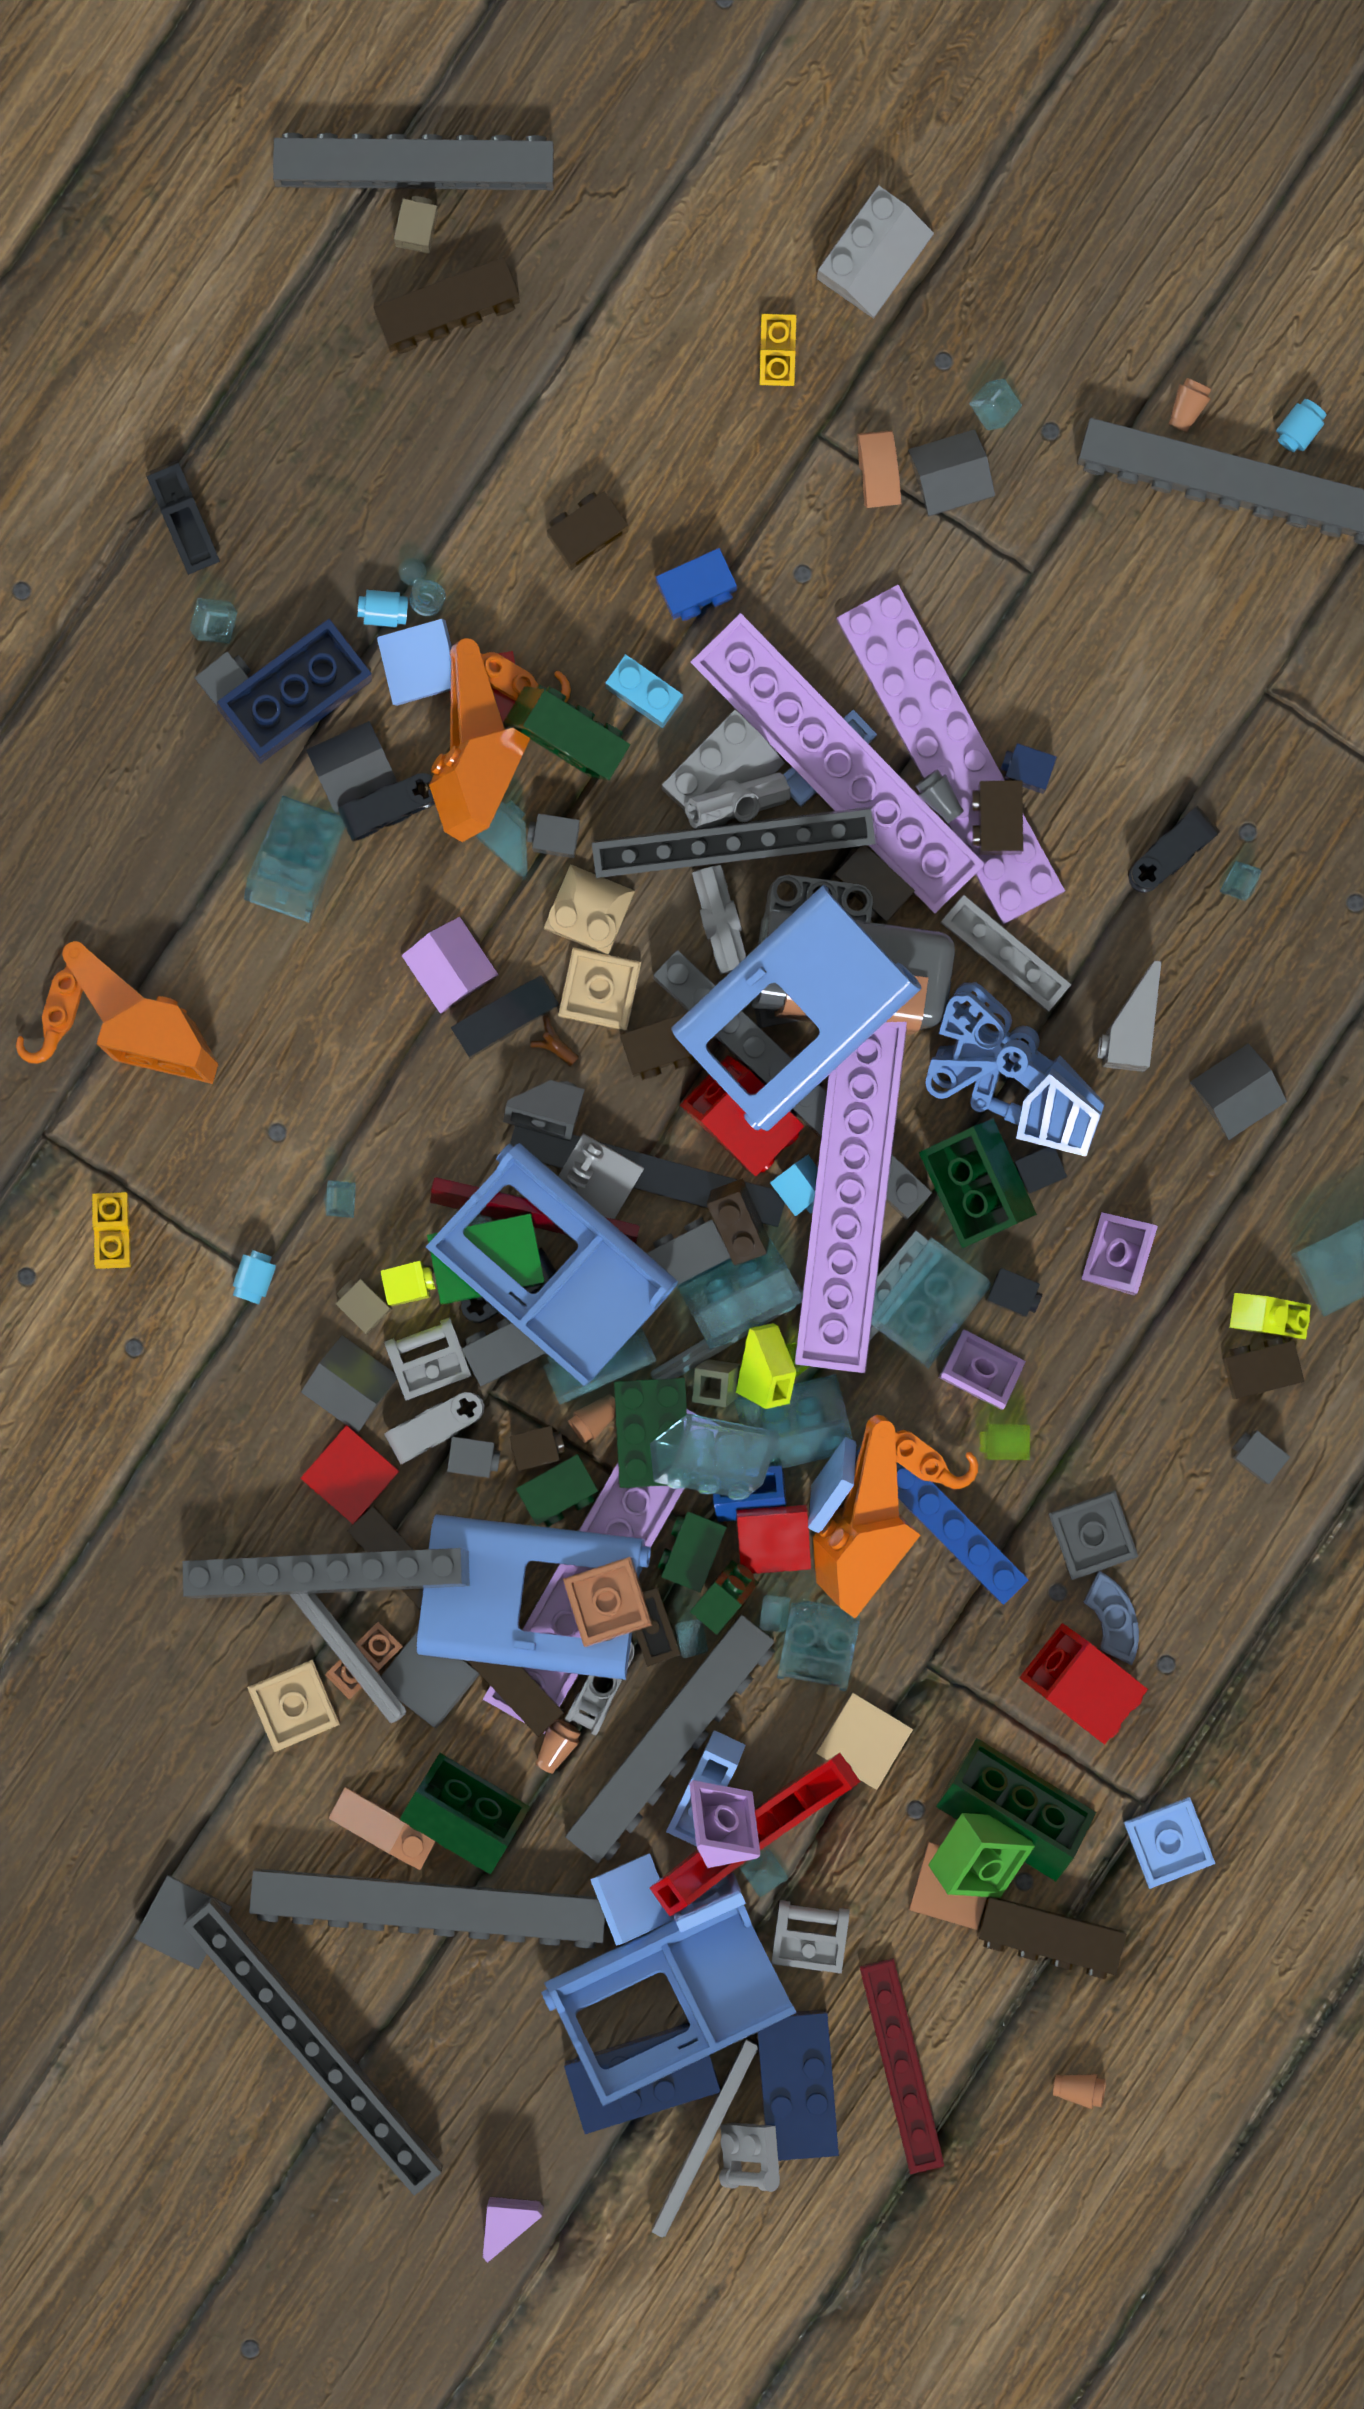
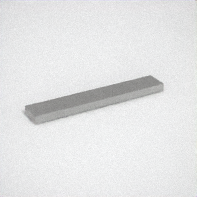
[652,2037,758,2238]

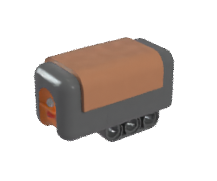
[751,875,955,1035]

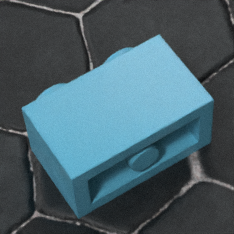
[605,654,683,728]

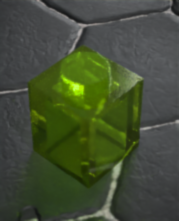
[979,1424,1030,1460]

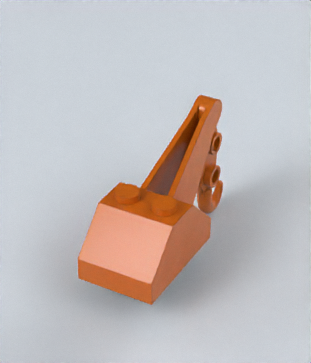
[429,638,571,842]
[16,941,218,1084]
[813,1415,978,1618]

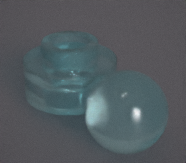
[399,558,446,616]

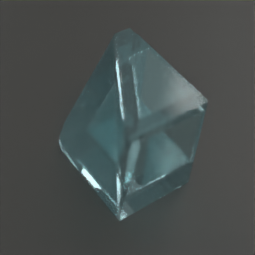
[969,378,1022,430]
[190,598,238,644]
[759,1594,791,1632]
[675,1618,708,1658]

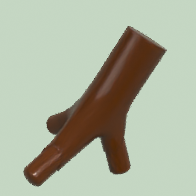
[530,1015,579,1067]

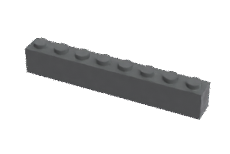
[273,133,554,190]
[592,806,877,878]
[462,1217,731,1387]
[182,1548,470,1599]
[565,1614,775,1863]

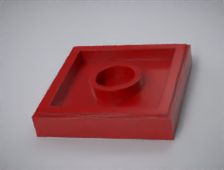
[300,1425,400,1524]
[736,1505,811,1574]

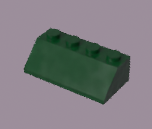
[936,1738,1096,1882]

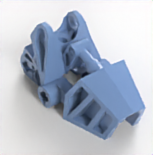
[925,982,1105,1156]

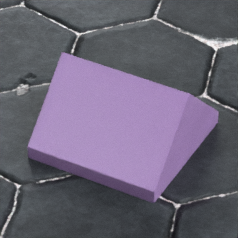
[401,917,498,1014]
[1082,1212,1158,1295]
[938,1329,1026,1410]
[689,1780,761,1868]
[483,2197,544,2263]

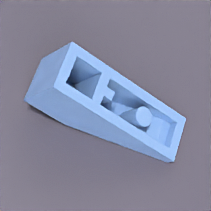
[666,1730,746,1846]

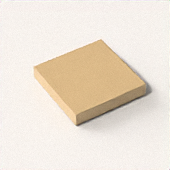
[558,948,641,1031]
[247,1659,340,1752]
[816,1692,913,1790]

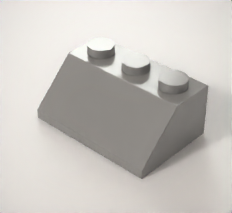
[817,185,934,319]
[662,710,785,827]

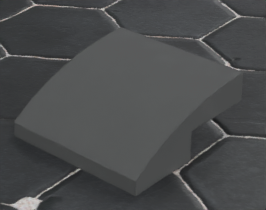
[381,1631,480,1729]
[134,1875,232,1970]

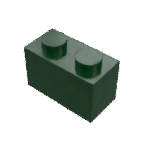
[516,1454,598,1527]
[657,1511,727,1593]
[690,1560,759,1635]

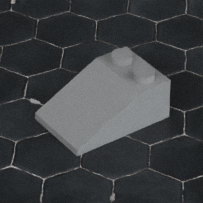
[1097,961,1161,1072]

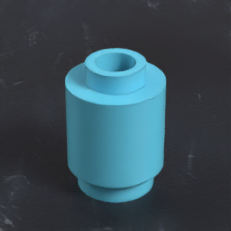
[1276,399,1327,452]
[357,590,408,627]
[232,1250,276,1304]

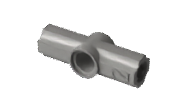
[685,773,790,829]
[692,865,746,975]

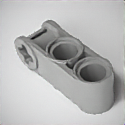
[384,1392,485,1464]
[564,1639,635,1736]

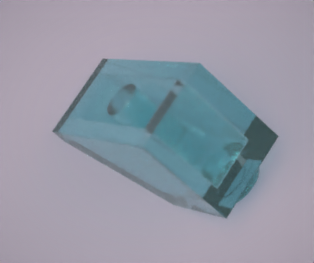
[475,801,529,880]

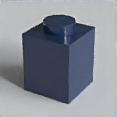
[1000,743,1057,794]

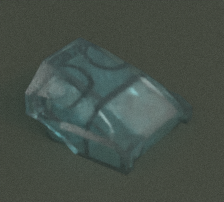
[777,1601,860,1691]

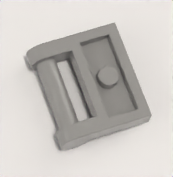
[384,1317,472,1401]
[771,1900,850,1974]
[719,2123,780,2192]

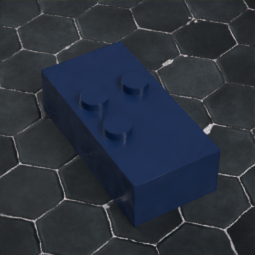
[217,619,372,764]
[757,2009,839,2161]
[564,2023,721,2134]

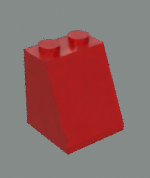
[680,1055,804,1177]
[1019,1623,1148,1745]

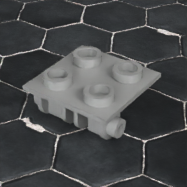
[558,1133,644,1219]

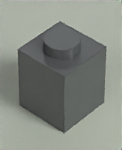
[194,652,251,706]
[527,814,580,858]
[1232,1430,1290,1484]
[447,1437,501,1478]

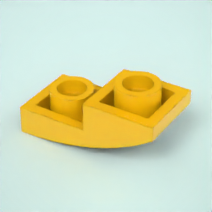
[759,314,796,386]
[92,1192,131,1269]

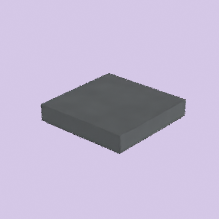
[1048,1490,1138,1580]

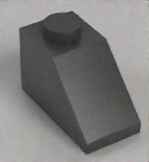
[503,1080,585,1141]

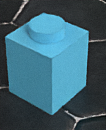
[770,1155,818,1216]

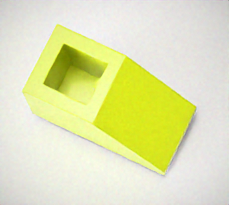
[381,1261,435,1306]
[1229,1293,1311,1339]
[736,1323,796,1409]

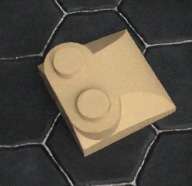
[544,864,635,955]

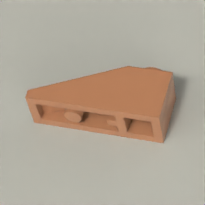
[329,1787,435,1870]

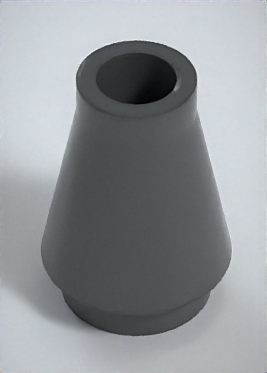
[915,769,964,823]

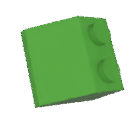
[928,1813,1035,1898]

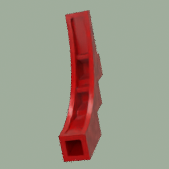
[649,1753,861,1916]

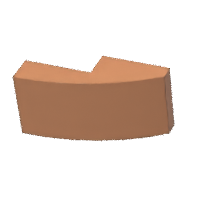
[857,430,901,508]
[325,1622,403,1700]

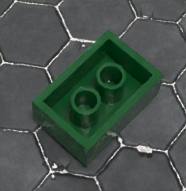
[504,685,631,781]
[919,1118,1037,1248]
[614,1378,691,1488]
[399,1753,530,1875]

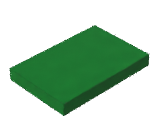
[427,1214,545,1305]

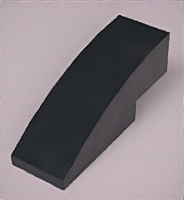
[145,460,220,575]
[451,975,560,1059]

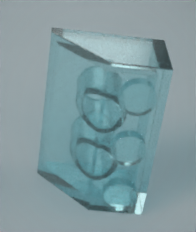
[1291,1218,1364,1317]
[871,1237,991,1369]
[677,1238,803,1349]
[543,1327,657,1405]
[734,1374,853,1469]
[650,1414,779,1500]

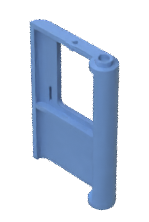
[671,884,921,1131]
[426,1143,679,1386]
[417,1514,651,1680]
[541,1904,796,2106]

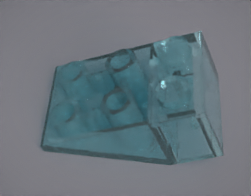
[244,795,345,923]

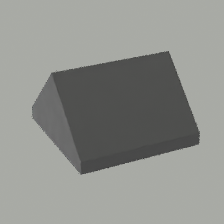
[908,429,995,517]
[306,721,397,814]
[1190,1043,1287,1140]
[301,1335,397,1433]

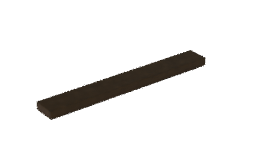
[347,1506,565,1737]

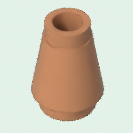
[1168,378,1211,433]
[568,1394,616,1443]
[535,1719,581,1774]
[1053,2074,1106,2109]

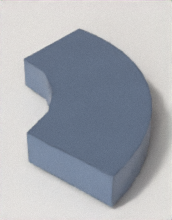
[1083,1571,1139,1665]

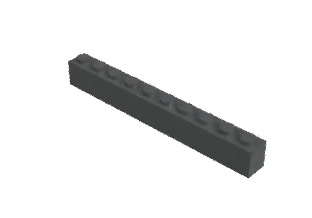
[1077,418,1364,545]
[653,950,932,1220]
[249,1868,605,1948]
[183,1897,443,2196]

